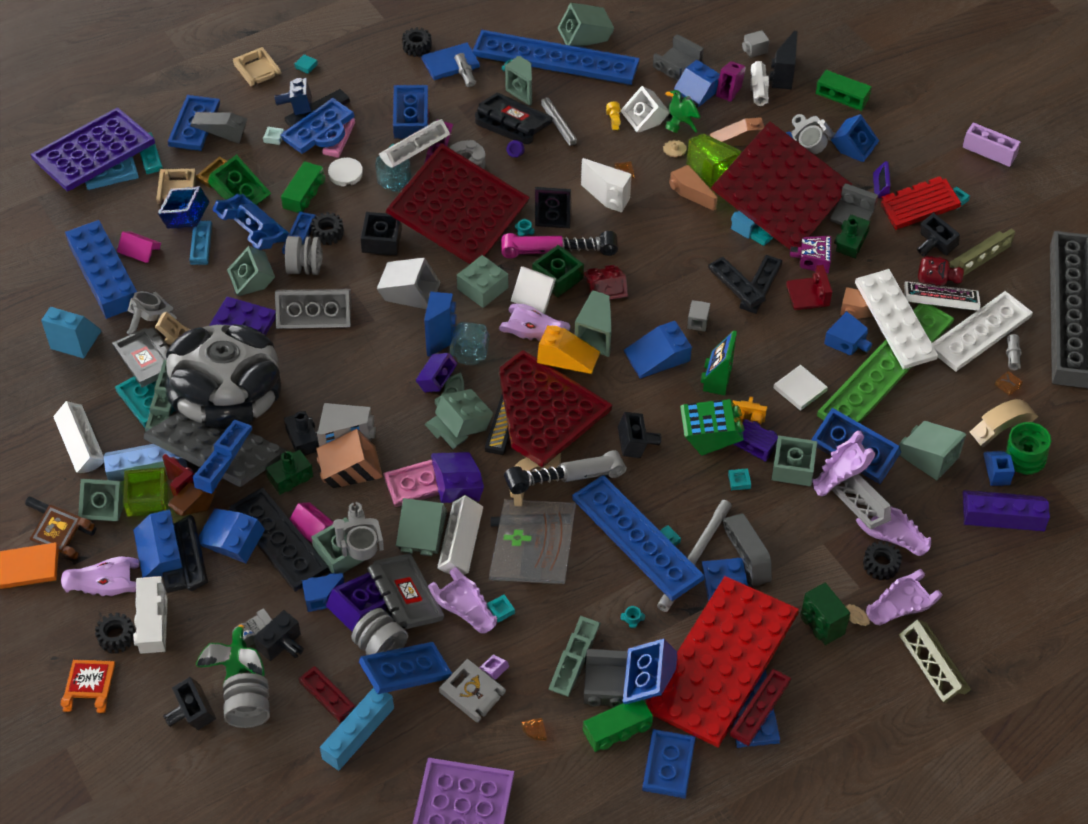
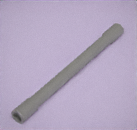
[657,500,732,612]

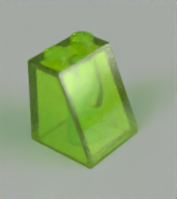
[687,133,741,189]

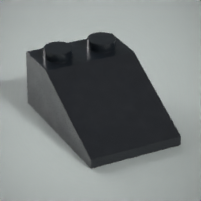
[769,31,798,90]
[535,187,572,229]

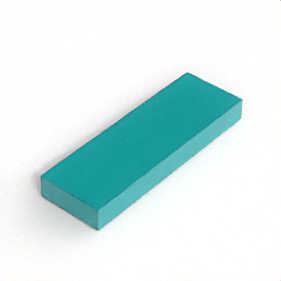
[140,132,163,175]

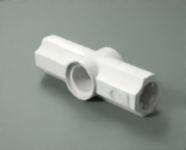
[750,61,769,106]

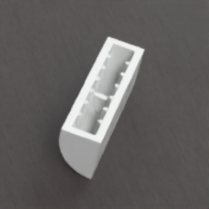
[379,119,450,167]
[53,401,104,473]
[437,495,483,575]

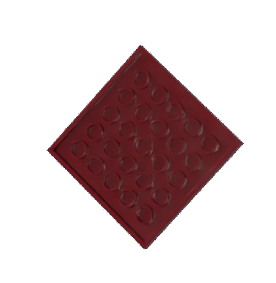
[711,121,852,250]
[386,143,530,264]

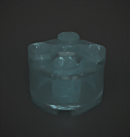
[376,156,411,192]
[450,322,490,365]

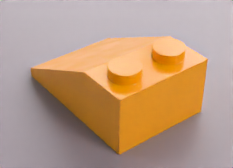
[537,325,600,374]

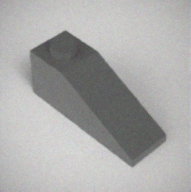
[190,112,247,144]

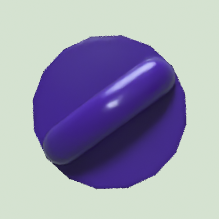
[506,140,525,158]

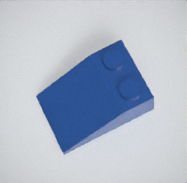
[393,85,428,139]
[624,321,692,379]
[198,508,265,564]
[623,639,677,704]

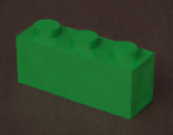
[816,70,872,111]
[281,161,325,213]
[583,700,653,752]

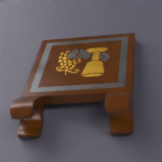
[30,504,95,560]

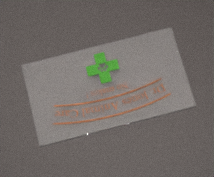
[489,499,576,584]

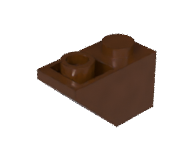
[168,482,216,516]

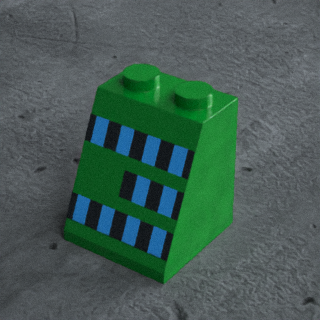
[680,399,744,456]

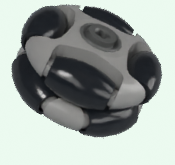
[165,324,281,429]

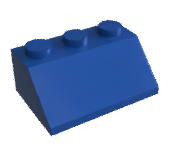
[424,292,457,357]
[133,510,183,578]

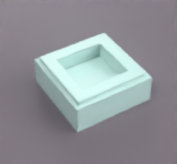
[263,127,285,145]

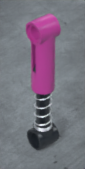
[501,231,618,259]

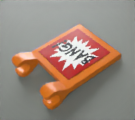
[61,660,115,713]

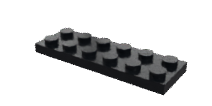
[229,487,329,592]

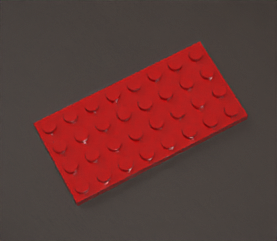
[645,576,799,748]

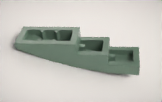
[145,360,173,432]
[549,616,600,697]

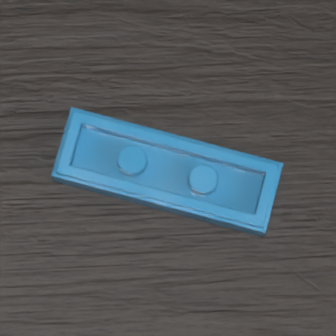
[189,221,212,265]

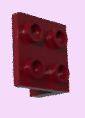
[584,265,628,300]
[786,265,832,310]
[162,454,194,498]

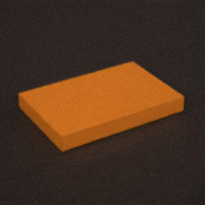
[0,542,59,589]

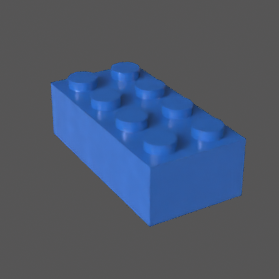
[811,408,901,485]

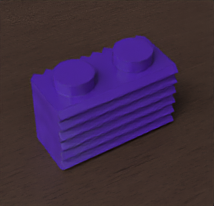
[416,353,457,393]
[734,419,778,462]

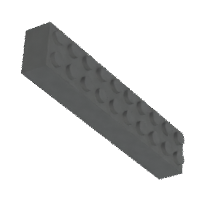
[1050,231,1088,388]

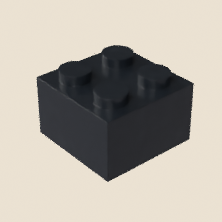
[360,212,402,256]

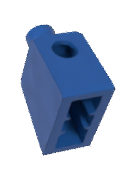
[824,311,872,355]

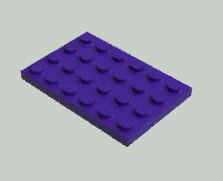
[30,107,155,192]

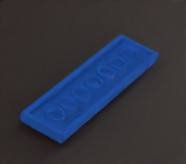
[572,475,704,601]

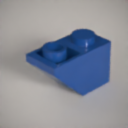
[983,451,1015,486]
[302,573,344,612]

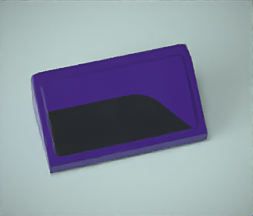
[873,161,891,198]

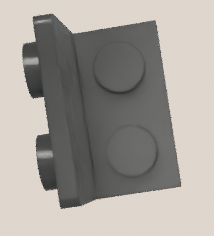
[830,183,878,225]

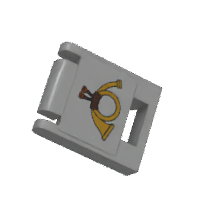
[439,659,506,722]

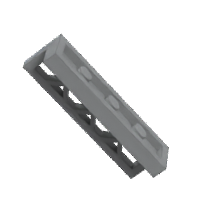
[832,474,891,530]

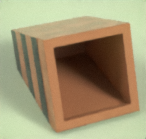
[316,429,383,488]

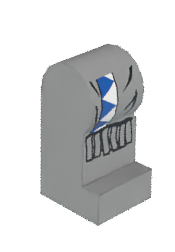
[232,608,272,647]

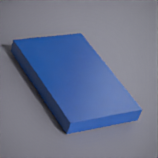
[422,43,480,80]
[642,729,696,799]

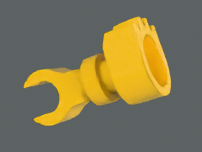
[606,101,620,130]

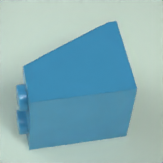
[41,307,101,359]

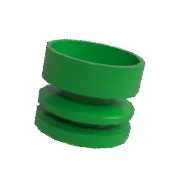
[1006,422,1051,474]

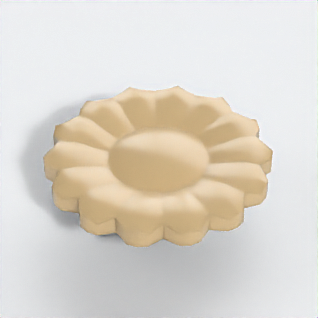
[663,140,687,158]
[845,604,870,626]

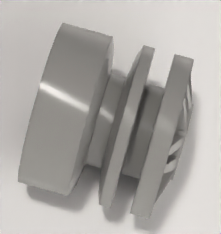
[285,236,323,275]
[351,608,408,655]
[223,673,270,728]

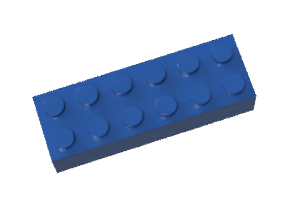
[65,220,137,319]

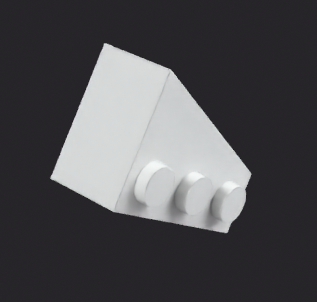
[134,576,168,654]

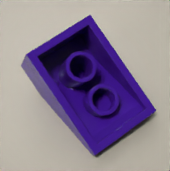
[431,452,484,503]
[326,572,387,632]

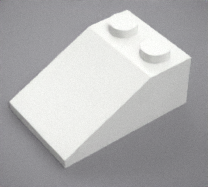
[581,158,631,212]

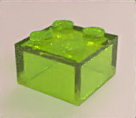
[123,467,168,517]

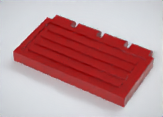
[881,176,961,230]

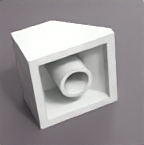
[621,86,670,133]

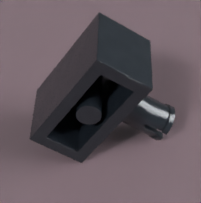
[917,213,960,257]
[284,411,319,456]
[618,412,662,458]
[253,610,304,662]
[163,677,216,730]

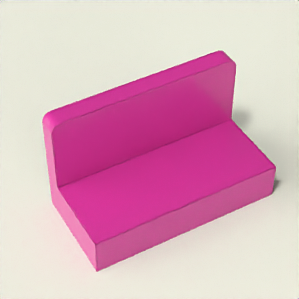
[117,231,161,263]
[289,502,333,543]

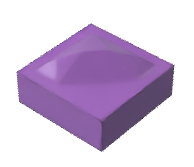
[479,654,510,680]

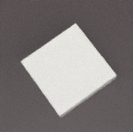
[511,266,556,314]
[773,365,828,411]

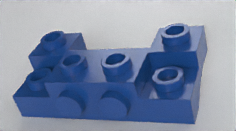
[212,194,289,250]

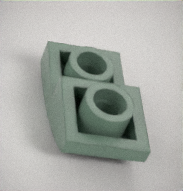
[425,416,468,449]

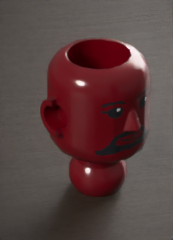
[918,256,964,286]

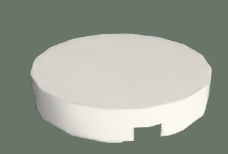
[328,158,363,186]

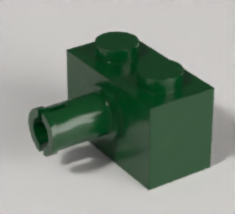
[834,214,870,259]
[266,449,314,495]

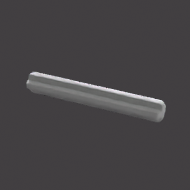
[541,98,577,146]

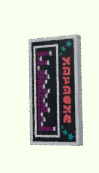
[904,281,980,311]

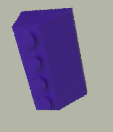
[963,490,1050,531]

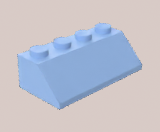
[104,444,188,483]

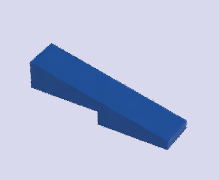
[193,420,252,494]

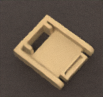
[233,47,281,87]
[157,169,196,204]

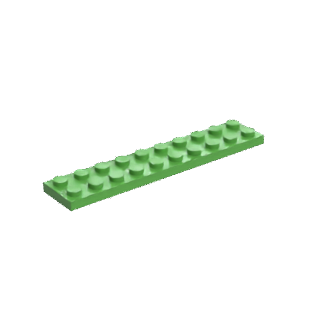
[817,303,954,423]

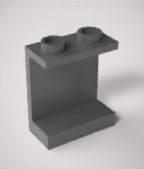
[653,34,704,81]
[584,649,628,707]

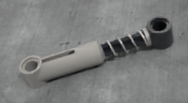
[504,450,627,494]

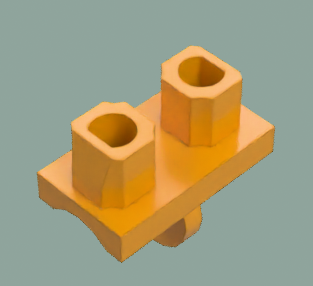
[733,396,767,426]

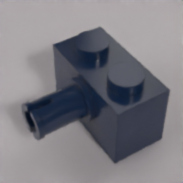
[274,78,312,115]

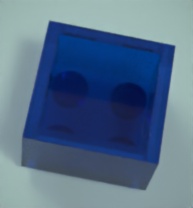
[158,187,210,229]

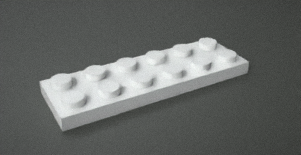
[855,269,938,369]
[932,291,1033,372]

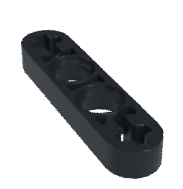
[475,112,534,144]

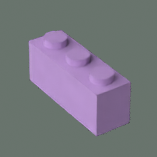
[963,123,1021,167]

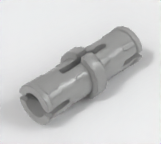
[454,53,476,87]
[1006,334,1022,371]

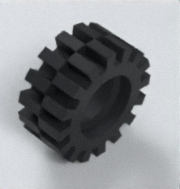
[402,27,432,57]
[311,212,344,245]
[863,541,902,580]
[95,612,135,654]

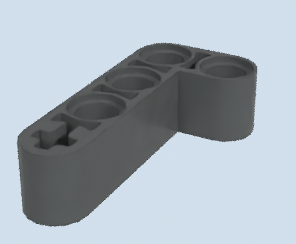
[723,513,772,587]

